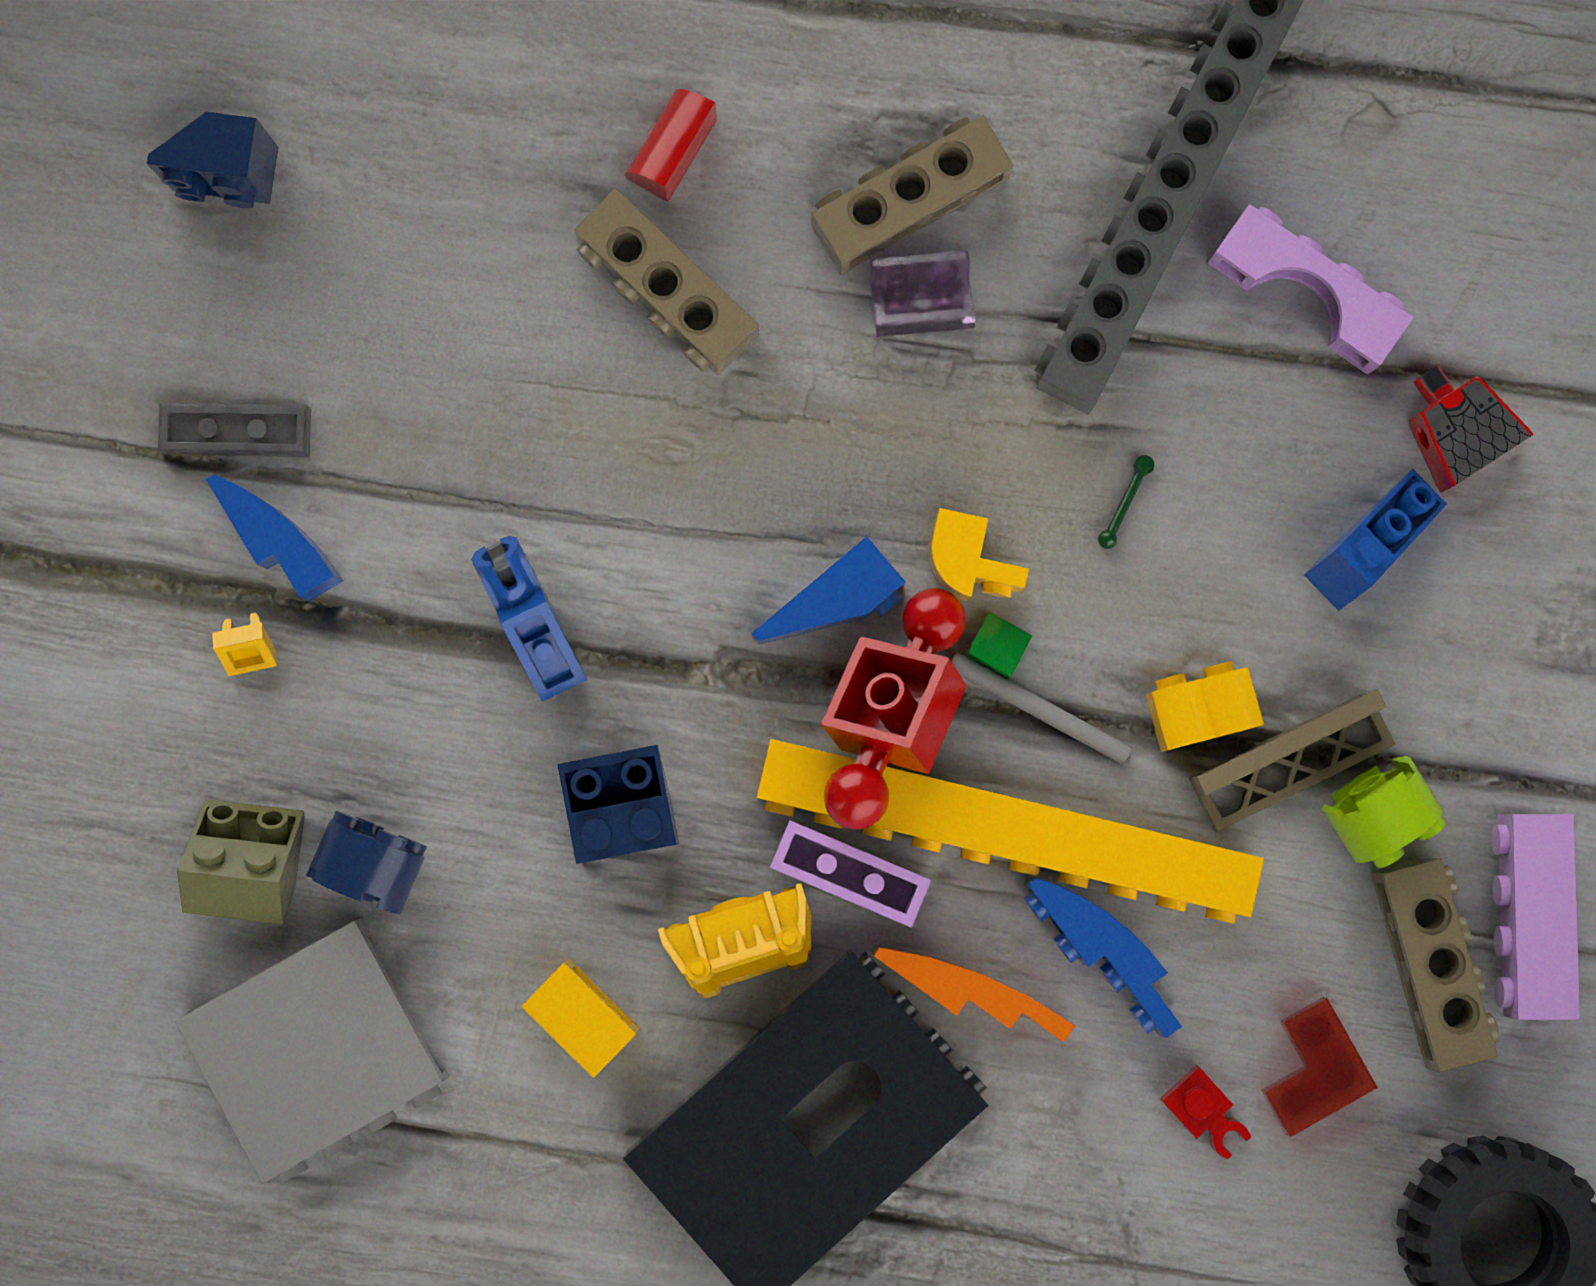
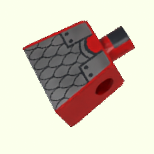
[1408,365,1533,493]

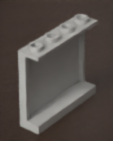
[175,918,450,1184]

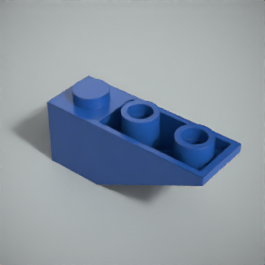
[1304,469,1447,611]

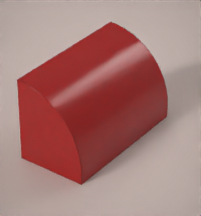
[625,89,717,202]

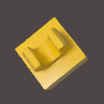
[212,613,277,677]

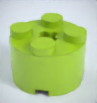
[1322,756,1446,868]

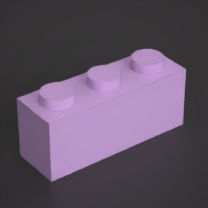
[770,820,931,928]

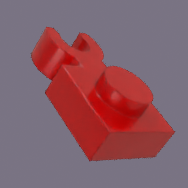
[1160,1065,1251,1159]

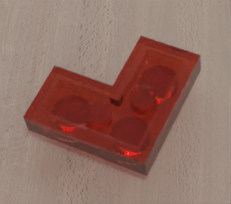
[1261,997,1378,1137]

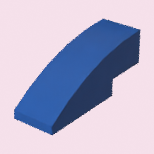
[206,474,343,601]

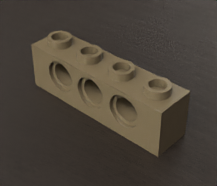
[812,115,1014,275]
[574,188,759,376]
[1371,858,1500,1073]

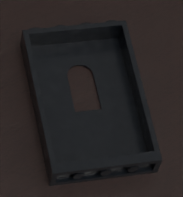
[623,949,989,1286]

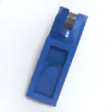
[471,536,587,702]

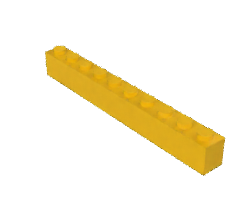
[756,739,1264,924]

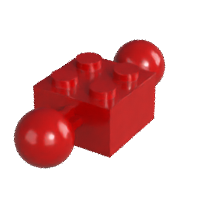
[821,588,967,830]

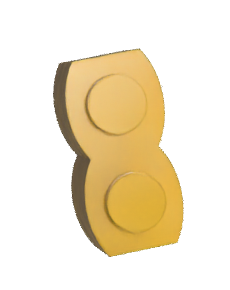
[1146,661,1264,752]

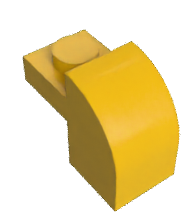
[929,508,1029,601]

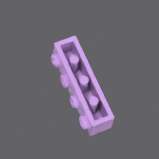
[1491,814,1580,1020]

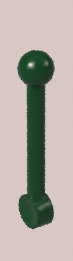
[1098,455,1155,549]

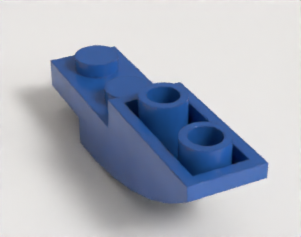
[1024,877,1182,1038]

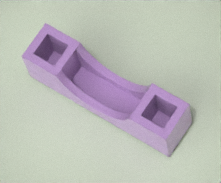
[1207,204,1414,375]

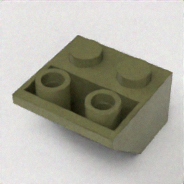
[177,799,305,925]

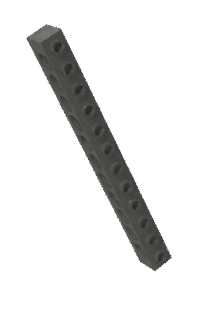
[1034,0,1304,415]

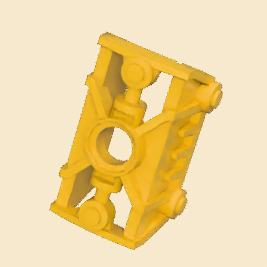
[658,883,812,999]

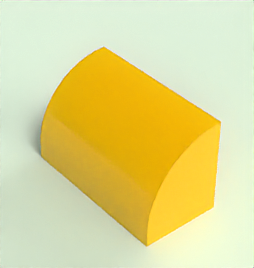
[521,958,641,1078]

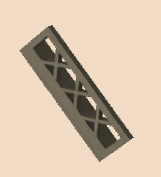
[1189,689,1396,832]

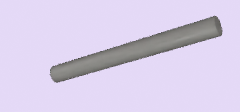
[952,652,1132,765]

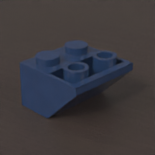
[147,111,279,208]
[557,745,679,864]

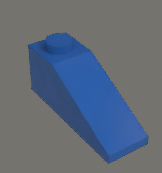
[751,536,906,645]

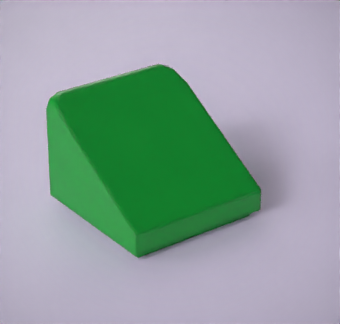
[965,611,1032,679]

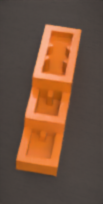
[872,945,1075,1042]

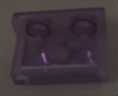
[870,251,975,337]

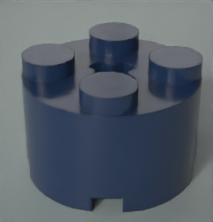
[306,811,427,914]

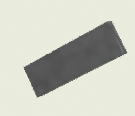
[158,403,311,457]

